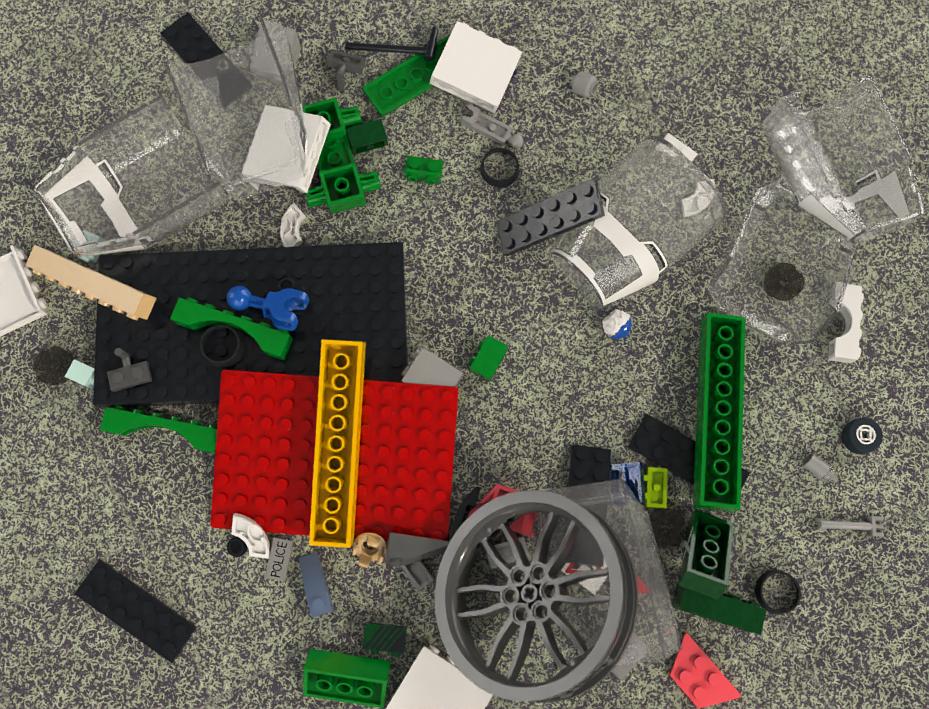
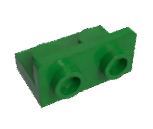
[403,156,443,185]

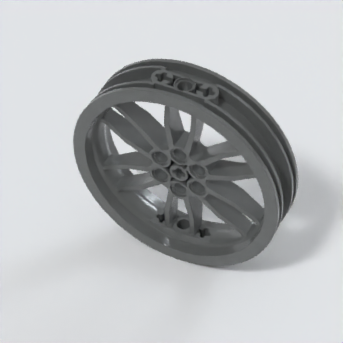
[435,490,638,703]

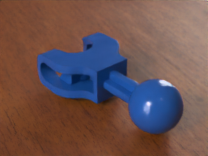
[226,286,309,331]

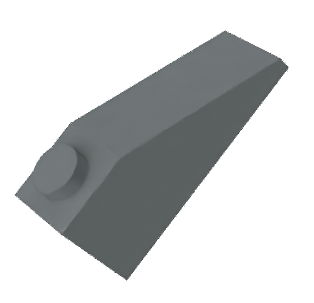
[384,532,450,567]

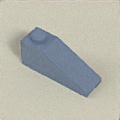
[299,552,335,618]

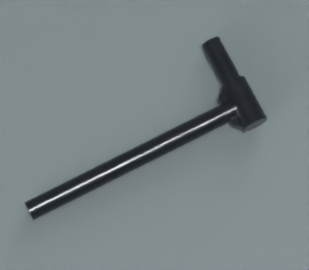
[345,26,439,62]

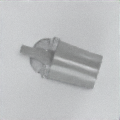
[802,453,838,482]

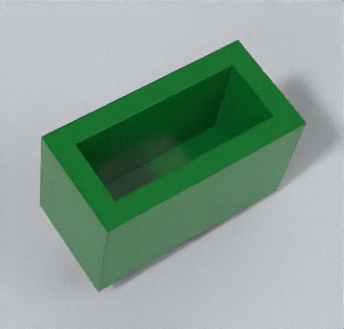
[468,335,508,383]

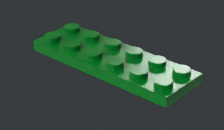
[362,34,451,118]

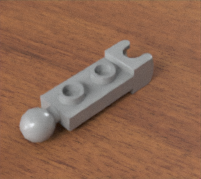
[461,105,524,149]

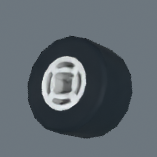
[841,417,883,454]

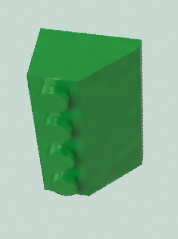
[303,649,391,708]

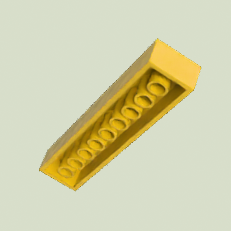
[309,340,366,548]

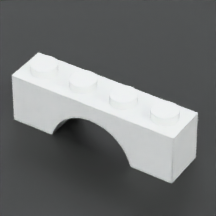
[828,283,864,363]

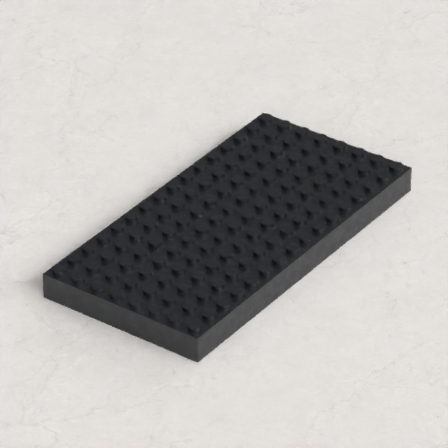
[93,242,408,409]

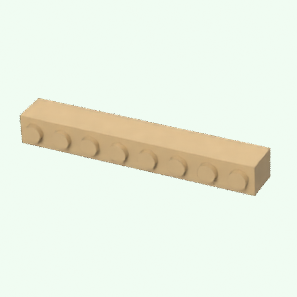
[25,245,156,321]

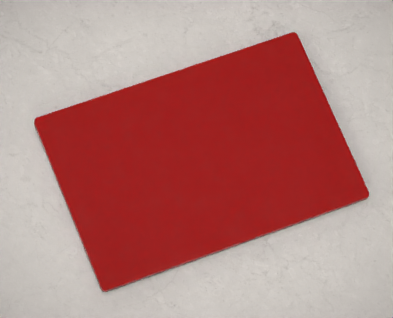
[210,370,459,542]

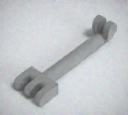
[815,516,884,537]

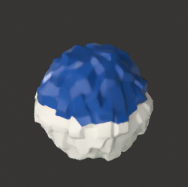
[602,309,632,340]

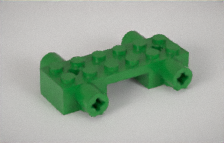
[301,97,381,214]

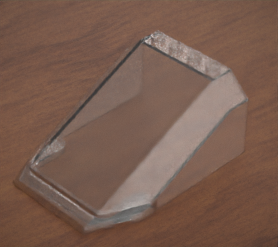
[164,19,307,202]
[707,177,859,346]
[529,478,681,671]

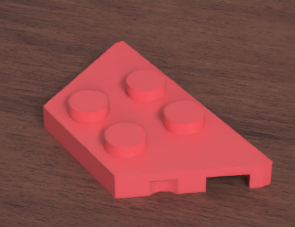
[468,484,541,540]
[669,632,742,709]

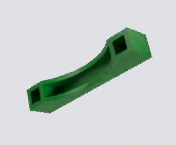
[170,297,293,360]
[99,406,217,454]

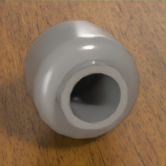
[570,71,599,98]

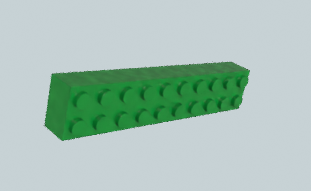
[693,312,746,513]

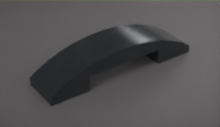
[450,486,481,541]

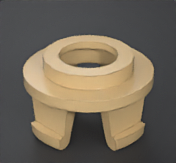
[352,533,386,568]

